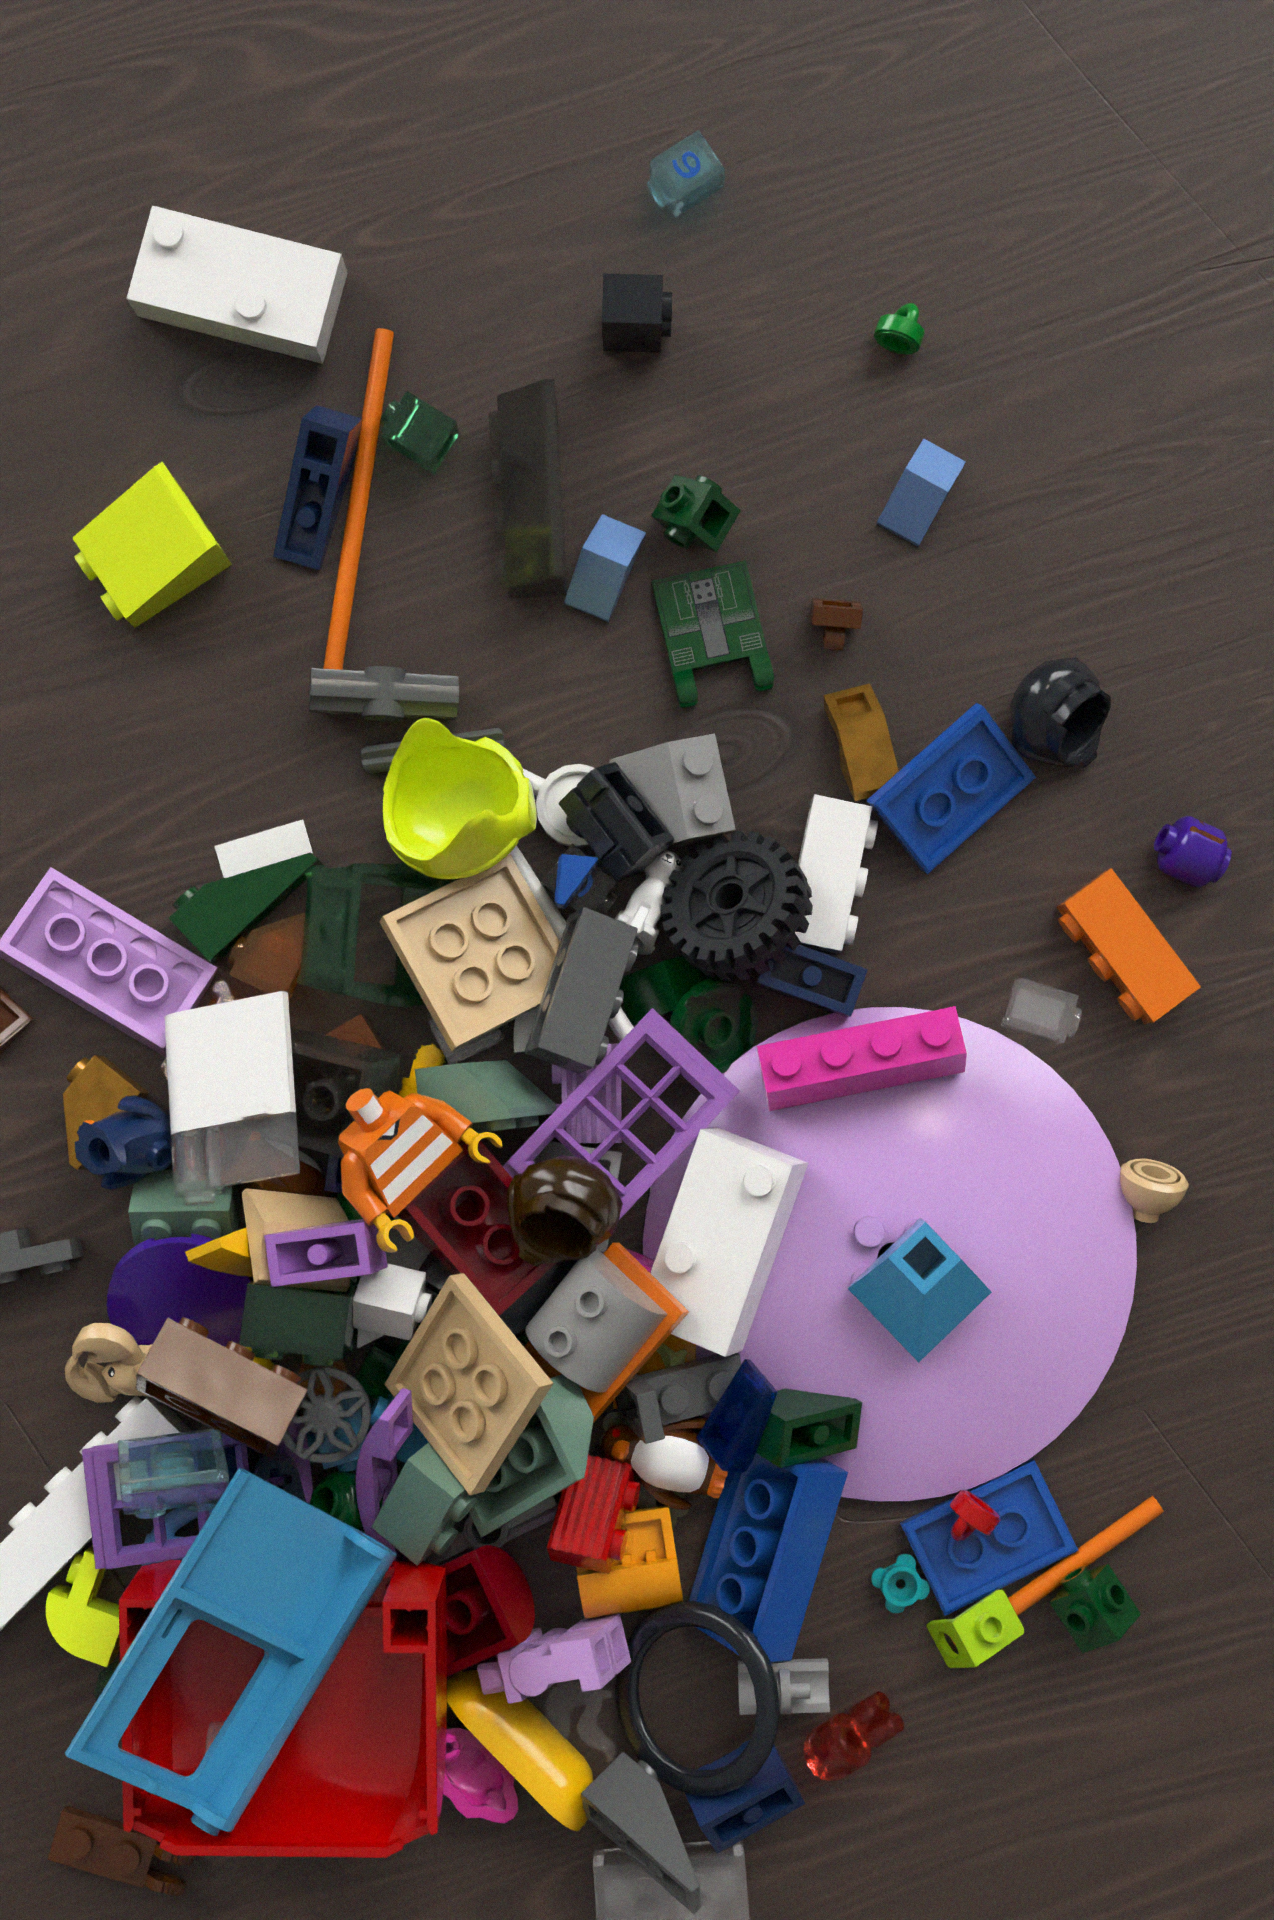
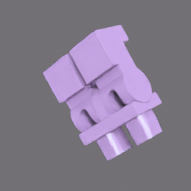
[477,1614,631,1704]

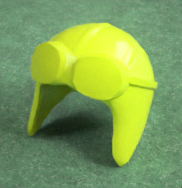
[383,718,537,879]

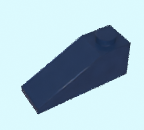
[273,405,363,570]

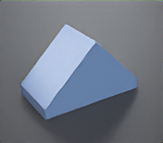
[876,439,966,547]
[564,514,646,623]

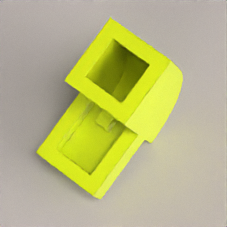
[46,1545,120,1667]

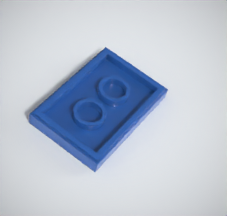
[866,703,1036,874]
[900,1458,1078,1616]

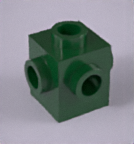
[651,474,741,552]
[1049,1564,1141,1653]

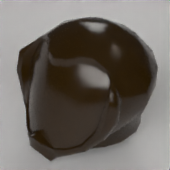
[507,1155,623,1267]

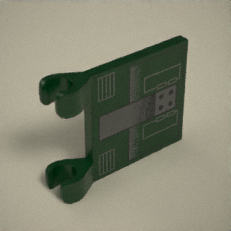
[652,560,774,708]

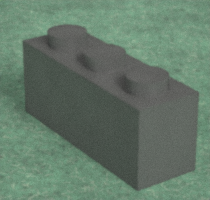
[524,907,638,1074]

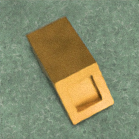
[823,683,899,801]

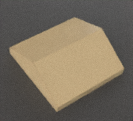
[242,1188,351,1292]

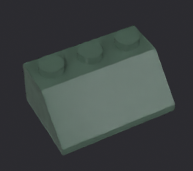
[469,1374,594,1537]

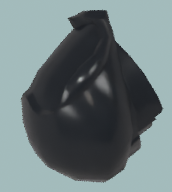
[1010,657,1111,768]

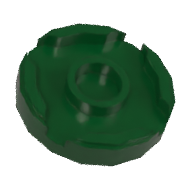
[670,978,758,1073]

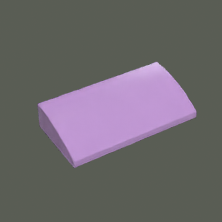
[0,867,218,1057]

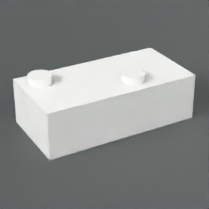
[126,205,348,364]
[651,1127,808,1357]

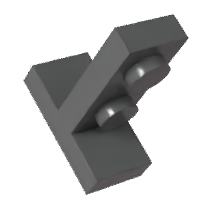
[615,1353,747,1444]

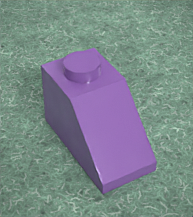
[264,1219,388,1287]

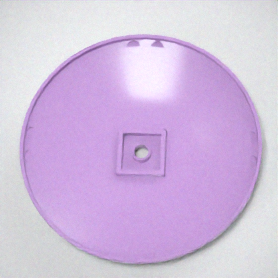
[643,1007,1137,1501]

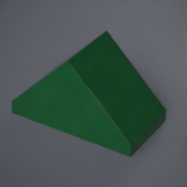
[619,956,719,1026]

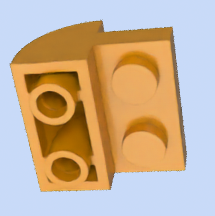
[576,1505,684,1619]

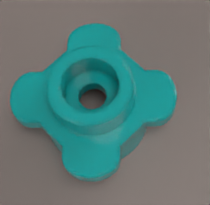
[871,1554,930,1613]

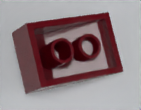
[398,1140,556,1316]

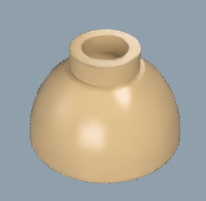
[1120,1159,1189,1223]

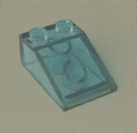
[118,1429,229,1519]

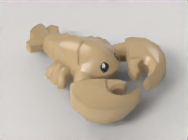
[65,1323,153,1403]

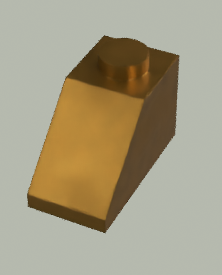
[63,1055,149,1170]

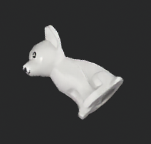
[615,850,685,955]

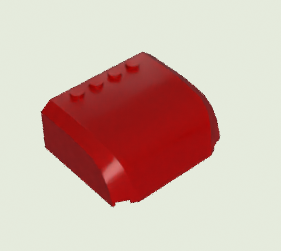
[119,1560,447,1858]

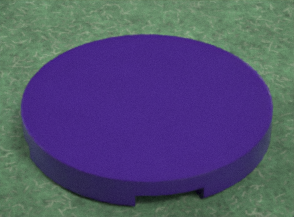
[107,1233,259,1347]

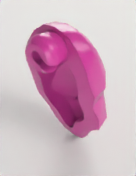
[443,1728,518,1823]

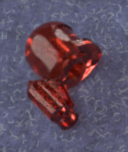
[803,1691,904,1781]

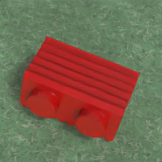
[547,1454,640,1574]

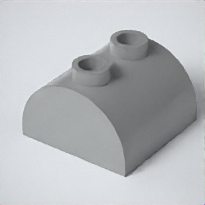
[525,1248,667,1392]

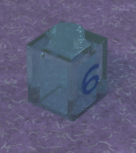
[647,130,725,217]

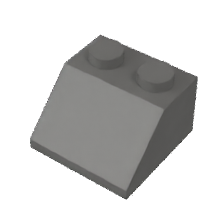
[609,733,736,849]

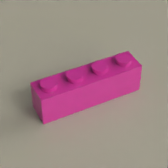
[757,1006,967,1111]

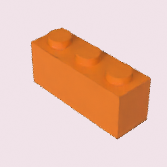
[1057,868,1201,1024]

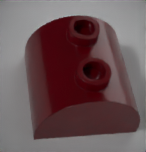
[440,1545,535,1676]

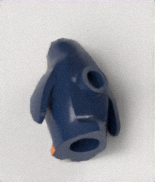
[75,1095,179,1189]

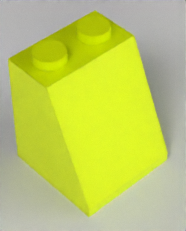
[73,462,232,628]

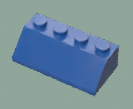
[689,1433,848,1662]

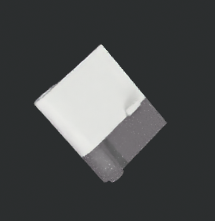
[164,991,300,1206]

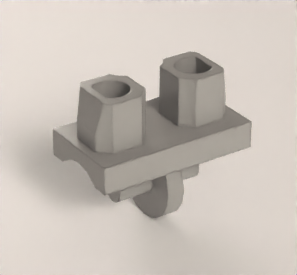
[738,1658,830,1715]

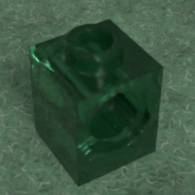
[380,391,460,474]

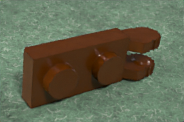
[47,1806,194,1896]

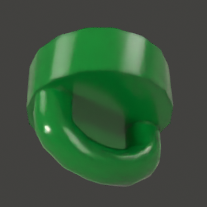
[874,303,925,355]

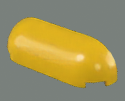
[447,1670,594,1831]

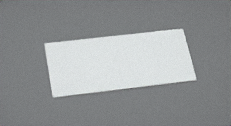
[214,819,313,878]

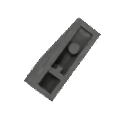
[581,1752,701,1915]

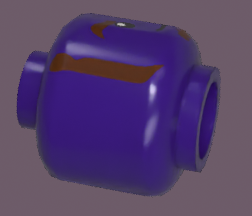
[1154,816,1232,888]

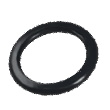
[615,1601,781,1796]

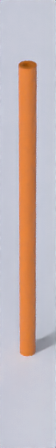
[323,328,394,670]

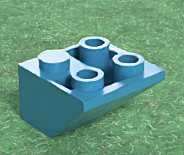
[848,1218,992,1363]

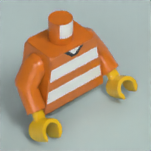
[338,1088,503,1253]

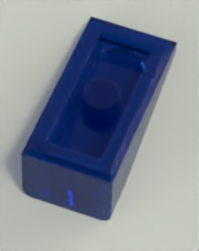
[696,1359,778,1472]

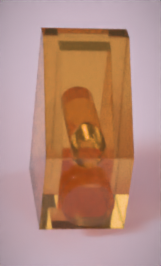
[228,908,332,1001]

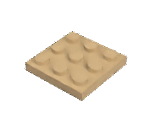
[379,854,560,1052]
[384,1273,554,1495]

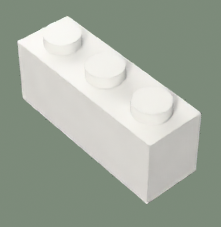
[795,794,878,954]

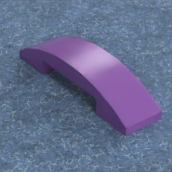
[356,1388,413,1561]

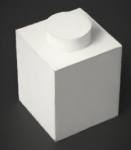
[352,1263,433,1341]

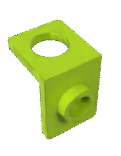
[926,1590,1024,1668]

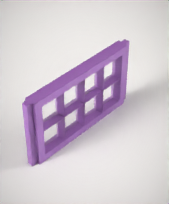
[503,1008,740,1220]
[82,1422,313,1569]

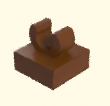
[810,598,863,651]

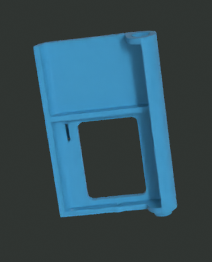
[65,1467,397,1836]

